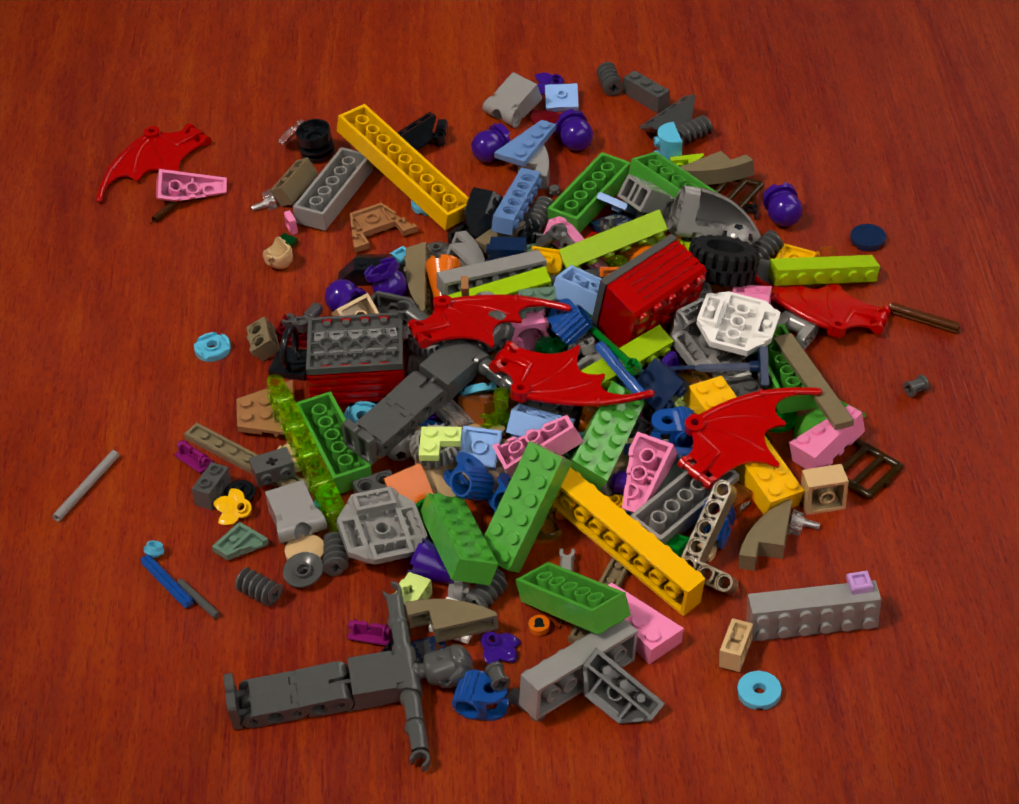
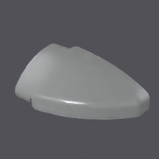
[668,185,761,245]

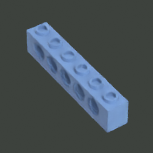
[491,168,543,236]

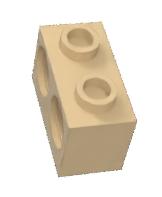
[719,618,753,672]

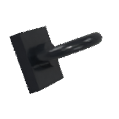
[268,325,307,381]

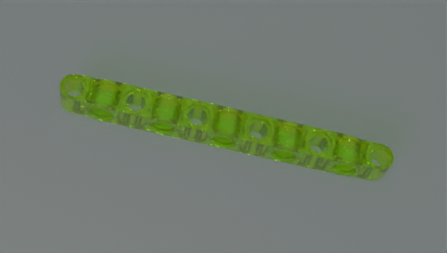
[267,374,345,532]

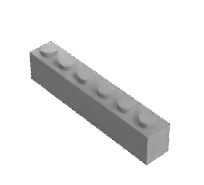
[437,250,547,295]

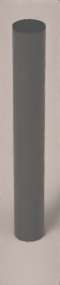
[177,578,220,619]

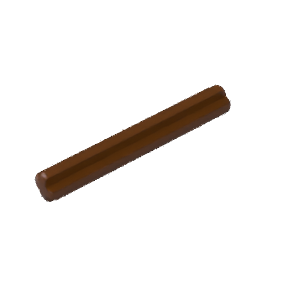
[889,302,961,333]

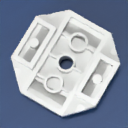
[696,291,781,356]

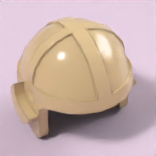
[263,237,293,269]

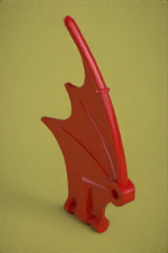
[96,123,211,203]
[753,274,891,338]
[407,294,571,349]
[489,341,655,408]
[677,387,823,490]

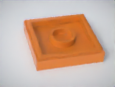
[383,463,434,504]

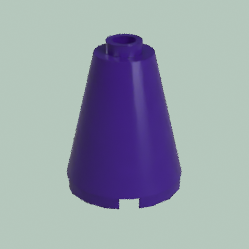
[407,538,454,584]

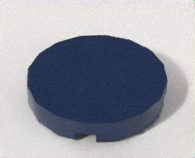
[850,224,886,251]

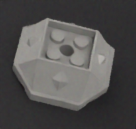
[669,297,747,374]
[337,486,427,565]

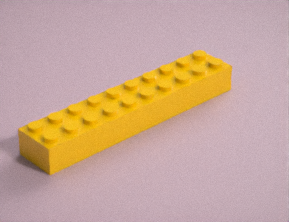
[337,104,469,230]
[552,467,705,617]

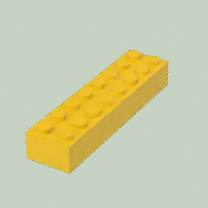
[684,376,804,515]

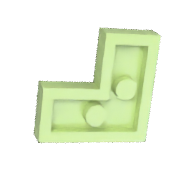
[419,427,462,461]

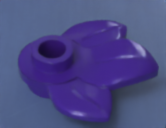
[535,72,564,95]
[481,632,520,664]

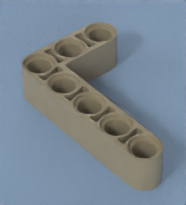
[681,480,739,594]

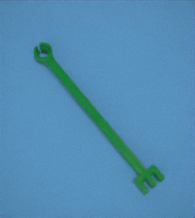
[586,311,643,376]

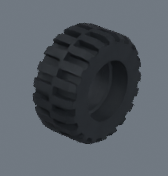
[689,235,760,287]

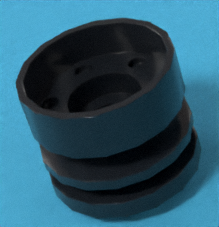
[295,119,335,163]

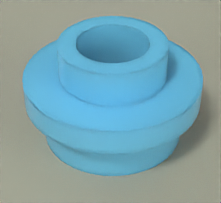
[144,541,164,558]

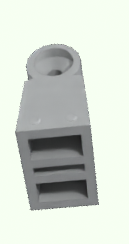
[482,72,542,128]
[617,174,675,218]
[265,480,327,544]

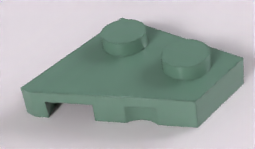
[518,286,557,319]
[212,522,269,560]

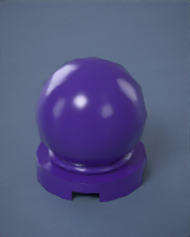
[554,109,593,151]
[471,123,510,163]
[763,182,802,227]
[364,257,408,296]
[325,279,369,312]

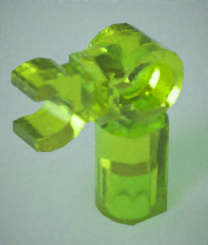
[604,253,628,267]
[480,387,510,429]

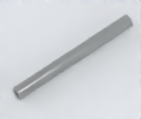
[52,450,119,522]

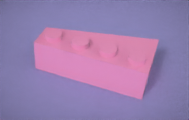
[789,405,865,469]
[492,415,584,478]
[608,583,684,664]

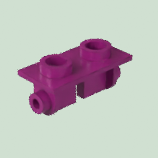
[174,440,215,474]
[347,619,392,646]

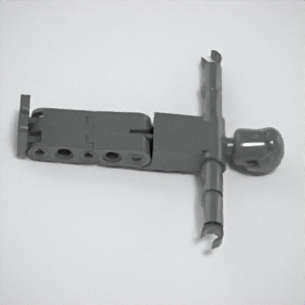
[341,300,542,465]
[224,581,473,772]

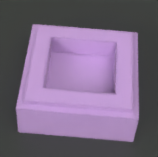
[846,571,874,595]

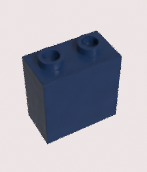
[486,237,527,261]
[637,358,690,411]

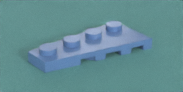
[494,120,556,167]

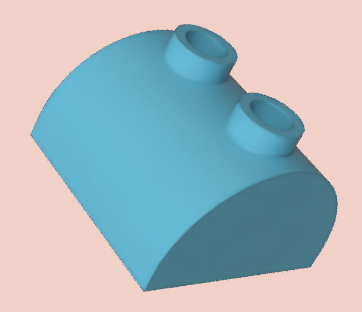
[653,122,682,160]

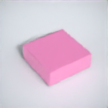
[284,210,298,235]

